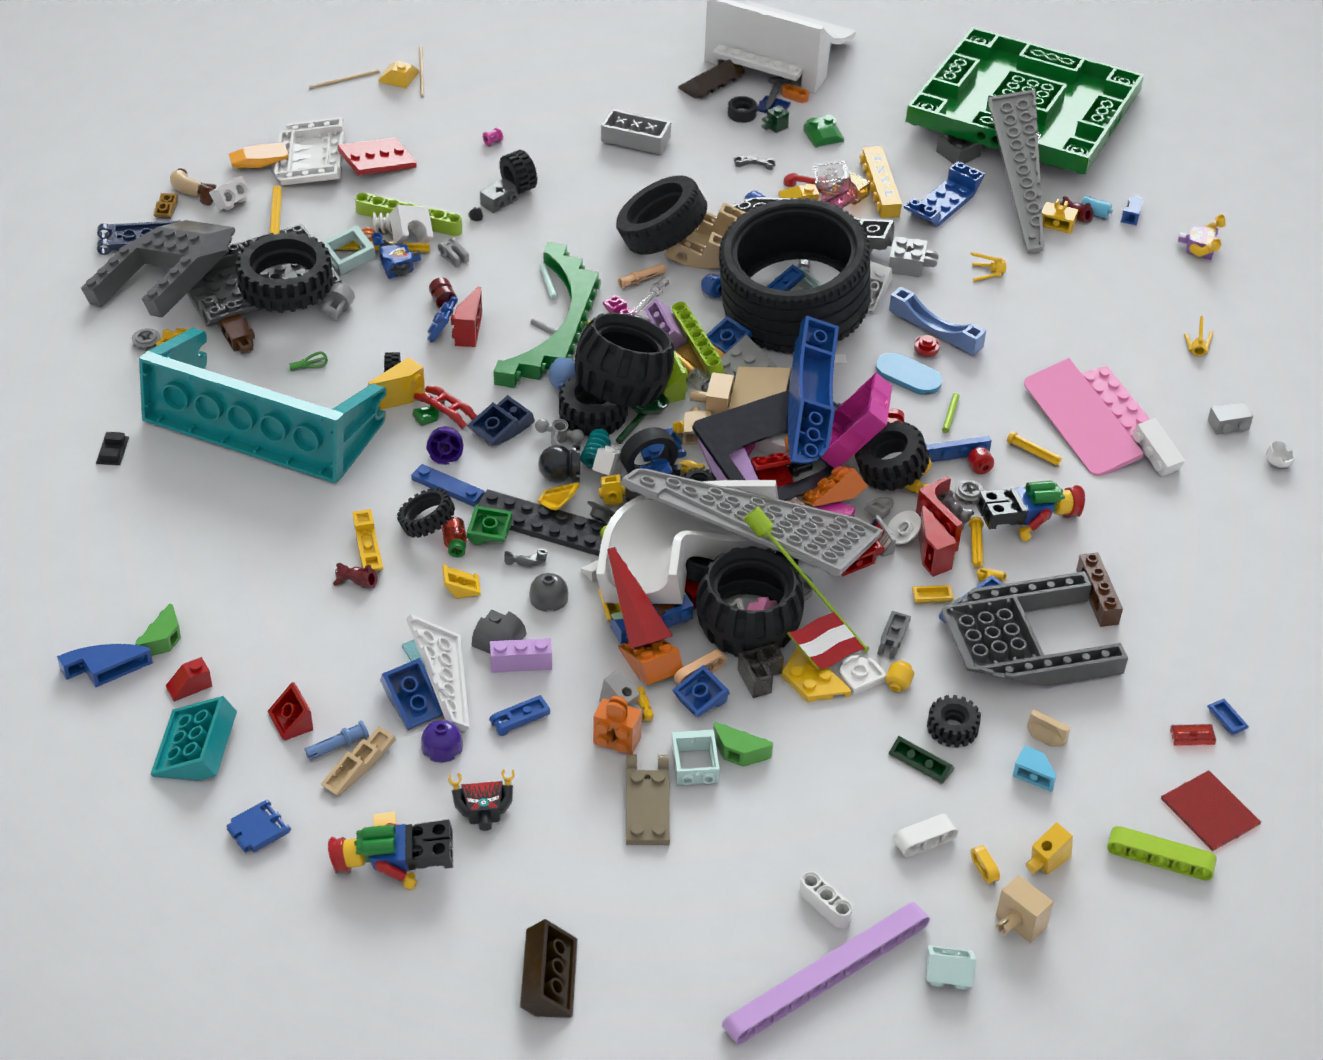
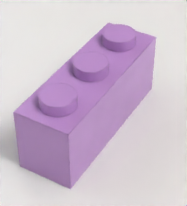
[644,298,687,350]
[490,638,552,673]

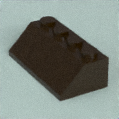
[678,59,745,99]
[520,919,578,1018]

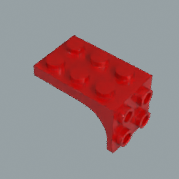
[916,477,963,552]

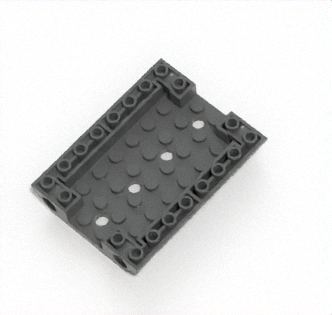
[187,224,342,326]

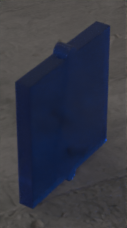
[757,95,791,114]

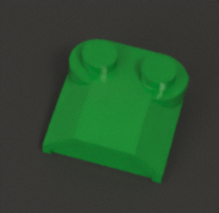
[803,115,844,148]
[467,505,513,545]

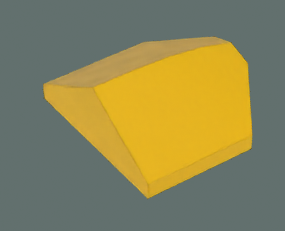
[538,482,580,510]
[442,564,481,598]

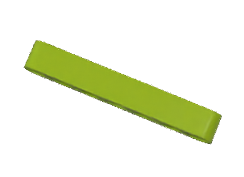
[355,193,462,236]
[672,302,725,378]

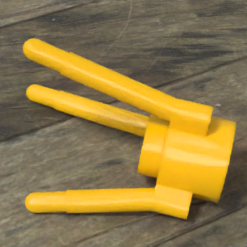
[971,252,1006,282]
[1184,316,1213,356]

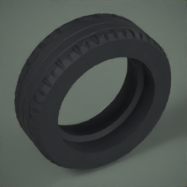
[616,175,707,255]

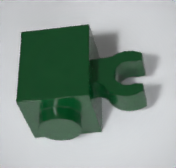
[761,105,789,133]

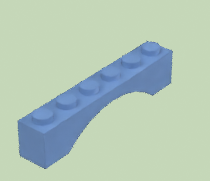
[889,287,986,356]

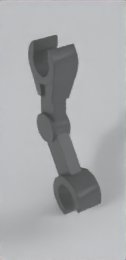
[734,156,775,170]

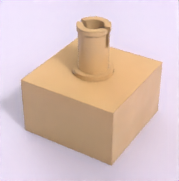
[690,372,734,415]
[996,875,1054,943]

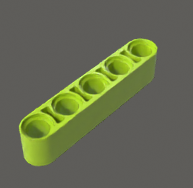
[1107,826,1217,880]

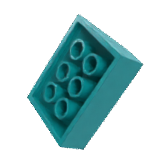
[150,696,237,781]

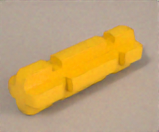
[635,686,654,722]

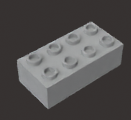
[601,109,671,154]

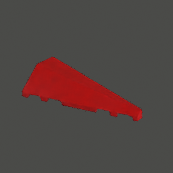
[607,547,673,648]

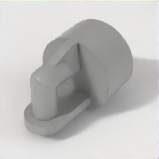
[321,283,355,320]

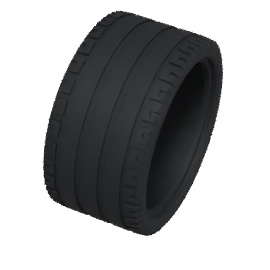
[719,198,871,353]

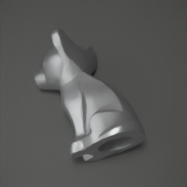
[936,490,974,530]

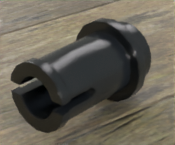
[788,463,813,477]

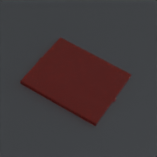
[1161,770,1261,851]

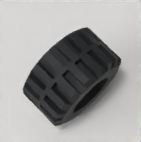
[499,149,538,194]

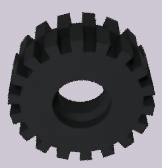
[927,695,981,748]

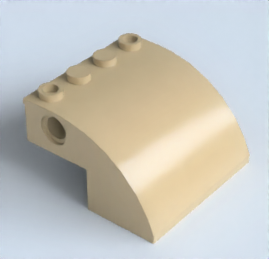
[665,202,746,269]

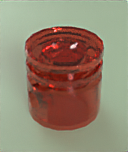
[442,517,467,548]

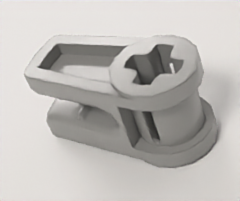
[437,238,469,267]

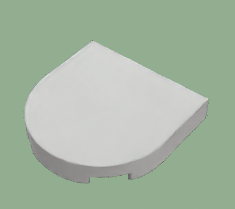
[839,655,886,696]

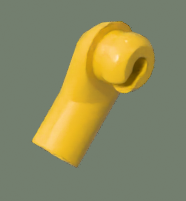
[678,460,705,473]
[977,568,1007,582]

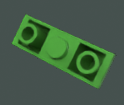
[135,603,181,656]
[713,722,773,767]

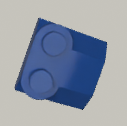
[707,316,753,354]
[672,665,730,717]

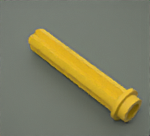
[1007,432,1062,466]
[968,517,984,568]

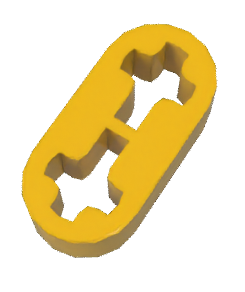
[971,845,1000,884]

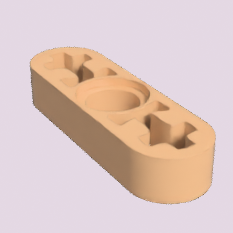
[674,649,727,685]

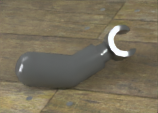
[504,549,548,567]

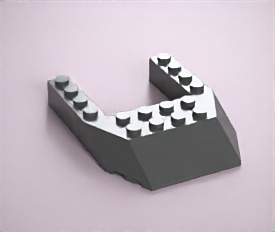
[81,220,235,318]
[941,571,1128,686]

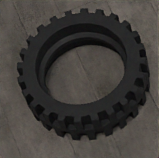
[236,231,333,313]

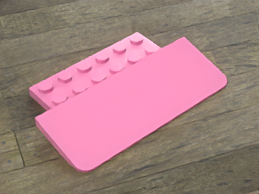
[1024,358,1150,476]

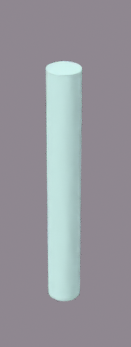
[540,263,557,300]

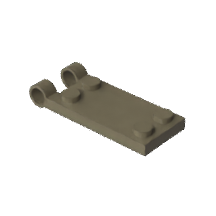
[626,754,670,845]

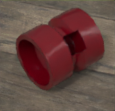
[429,277,457,309]

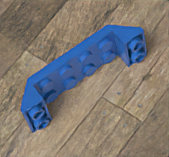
[904,161,985,226]

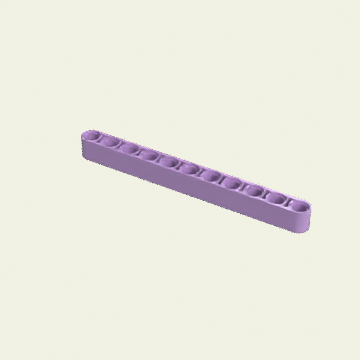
[722,902,930,1044]

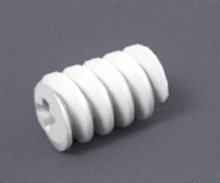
[373,213,392,234]

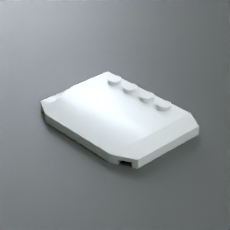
[274,117,345,186]

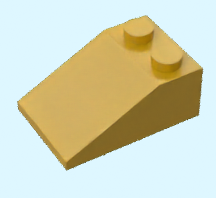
[368,357,425,410]

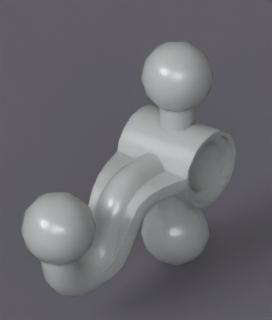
[535,419,584,446]

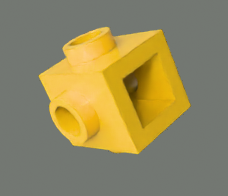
[598,474,626,506]

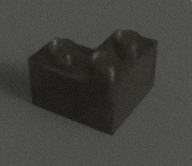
[737,643,784,698]

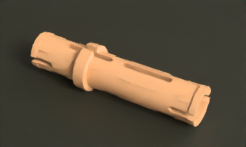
[618,263,666,288]

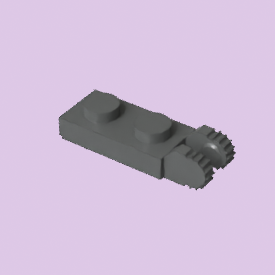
[877,611,911,659]

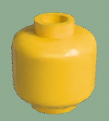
[885,661,915,692]

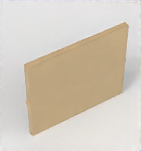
[728,367,791,410]

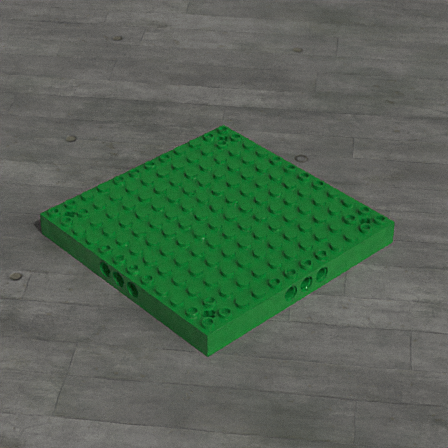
[905,27,1144,175]

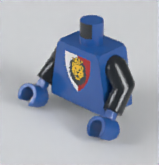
[372,232,421,279]

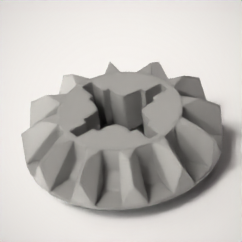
[132,328,161,350]
[955,480,985,504]

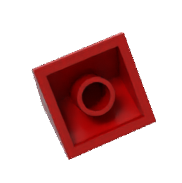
[267,682,313,740]

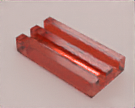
[1170,724,1216,746]

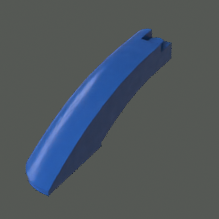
[788,315,839,464]

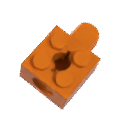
[593,696,642,754]

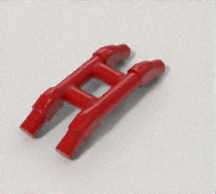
[414,386,477,429]

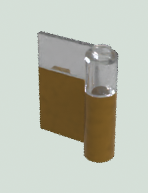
[675,342,725,392]

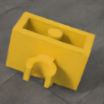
[1042,199,1078,234]

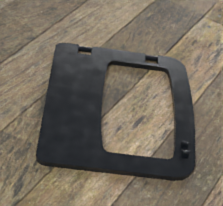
[692,391,843,501]

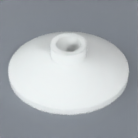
[888,510,921,545]

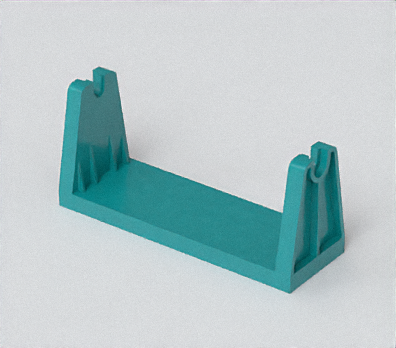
[139,328,386,483]

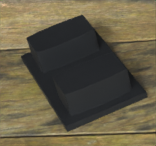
[96,432,129,465]

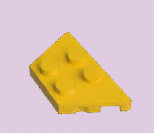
[782,646,852,702]

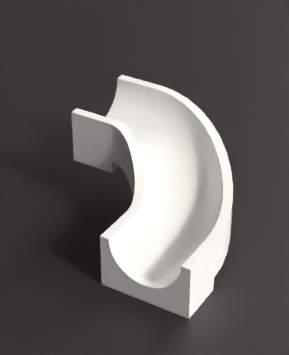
[596,480,779,604]

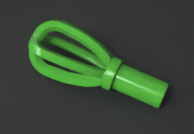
[289,351,328,370]

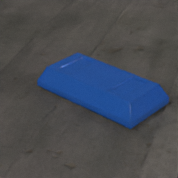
[1207,699,1249,735]

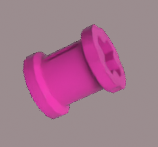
[482,127,503,146]

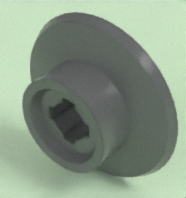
[587,501,615,523]

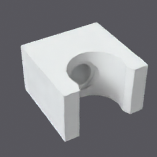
[389,205,434,245]

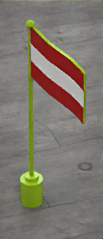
[743,506,869,670]

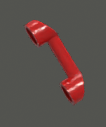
[784,173,828,193]

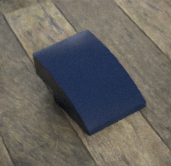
[467,395,535,446]

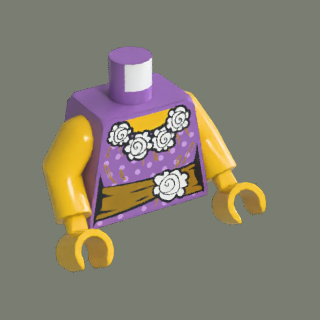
[1178,214,1226,260]

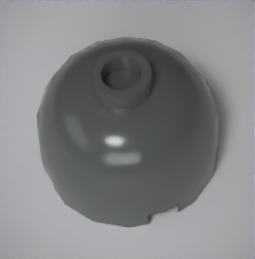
[529,573,569,612]

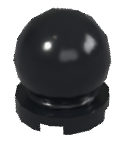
[538,445,581,483]

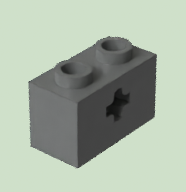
[480,178,518,213]

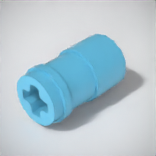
[1081,196,1113,219]

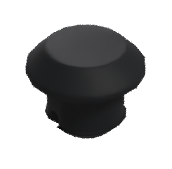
[468,207,483,221]

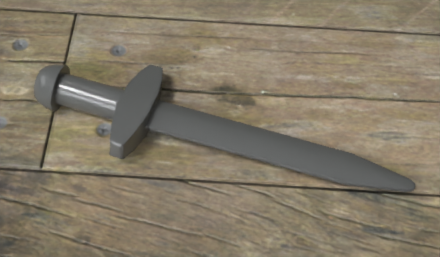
[766,76,791,109]

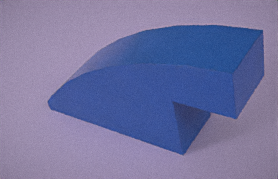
[57,644,153,687]

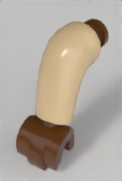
[170,168,217,206]

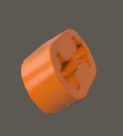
[782,84,809,103]

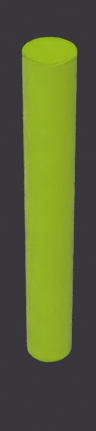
[942,393,960,433]

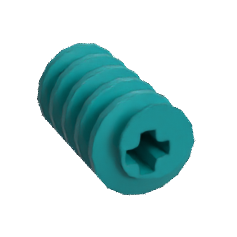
[580,429,611,468]

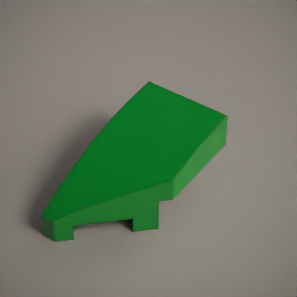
[412,401,445,425]

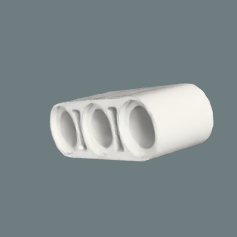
[893,814,958,857]
[800,871,853,929]

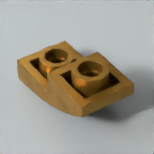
[154,193,178,218]

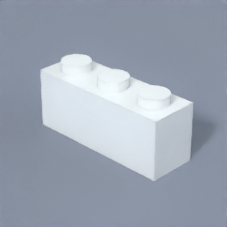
[1132,418,1185,477]

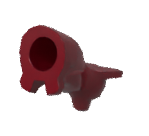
[1060,196,1093,223]
[333,563,378,588]

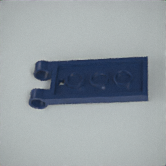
[97,220,180,255]

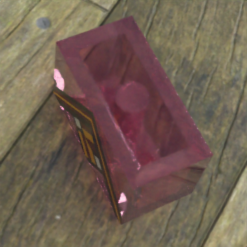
[821,177,858,208]

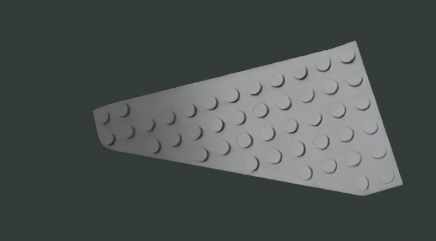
[621,468,883,577]

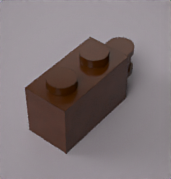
[220,314,255,354]

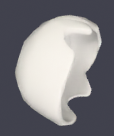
[1266,440,1295,468]

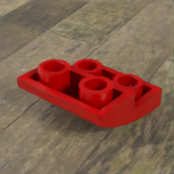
[750,453,792,472]

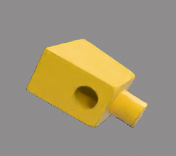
[1025,822,1073,874]

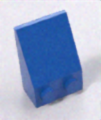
[380,658,443,730]

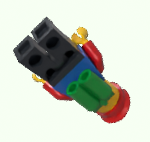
[976,480,1085,541]
[328,819,453,889]

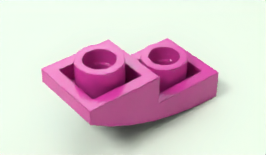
[603,295,637,316]

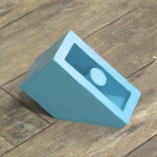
[1013,746,1057,792]

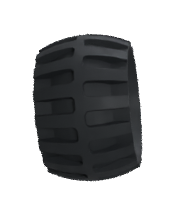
[575,312,674,407]
[696,546,804,659]

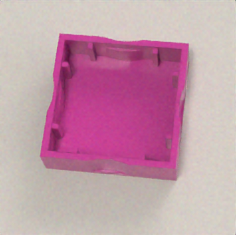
[821,373,892,468]

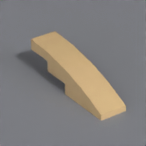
[321,726,397,796]

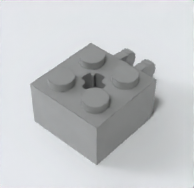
[889,237,939,277]

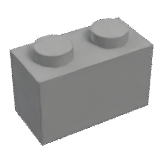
[1207,402,1253,435]

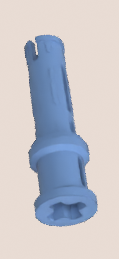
[304,720,369,760]

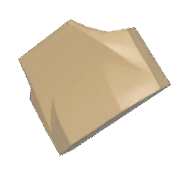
[1027,709,1071,746]

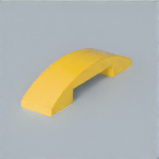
[352,509,383,571]

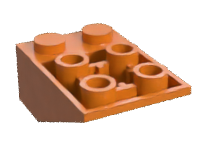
[800,466,868,507]
[618,639,683,685]

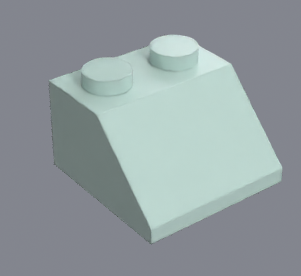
[926,946,976,989]

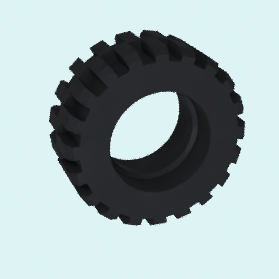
[559,376,628,437]
[855,421,929,491]

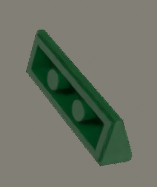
[888,736,954,784]

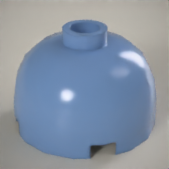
[548,357,576,391]

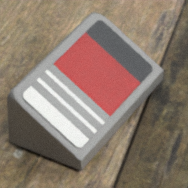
[870,515,896,557]

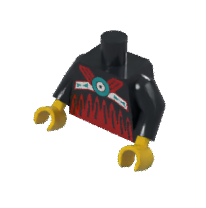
[448,769,515,831]

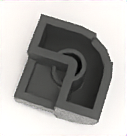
[471,609,527,654]

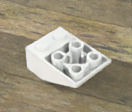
[868,261,893,313]

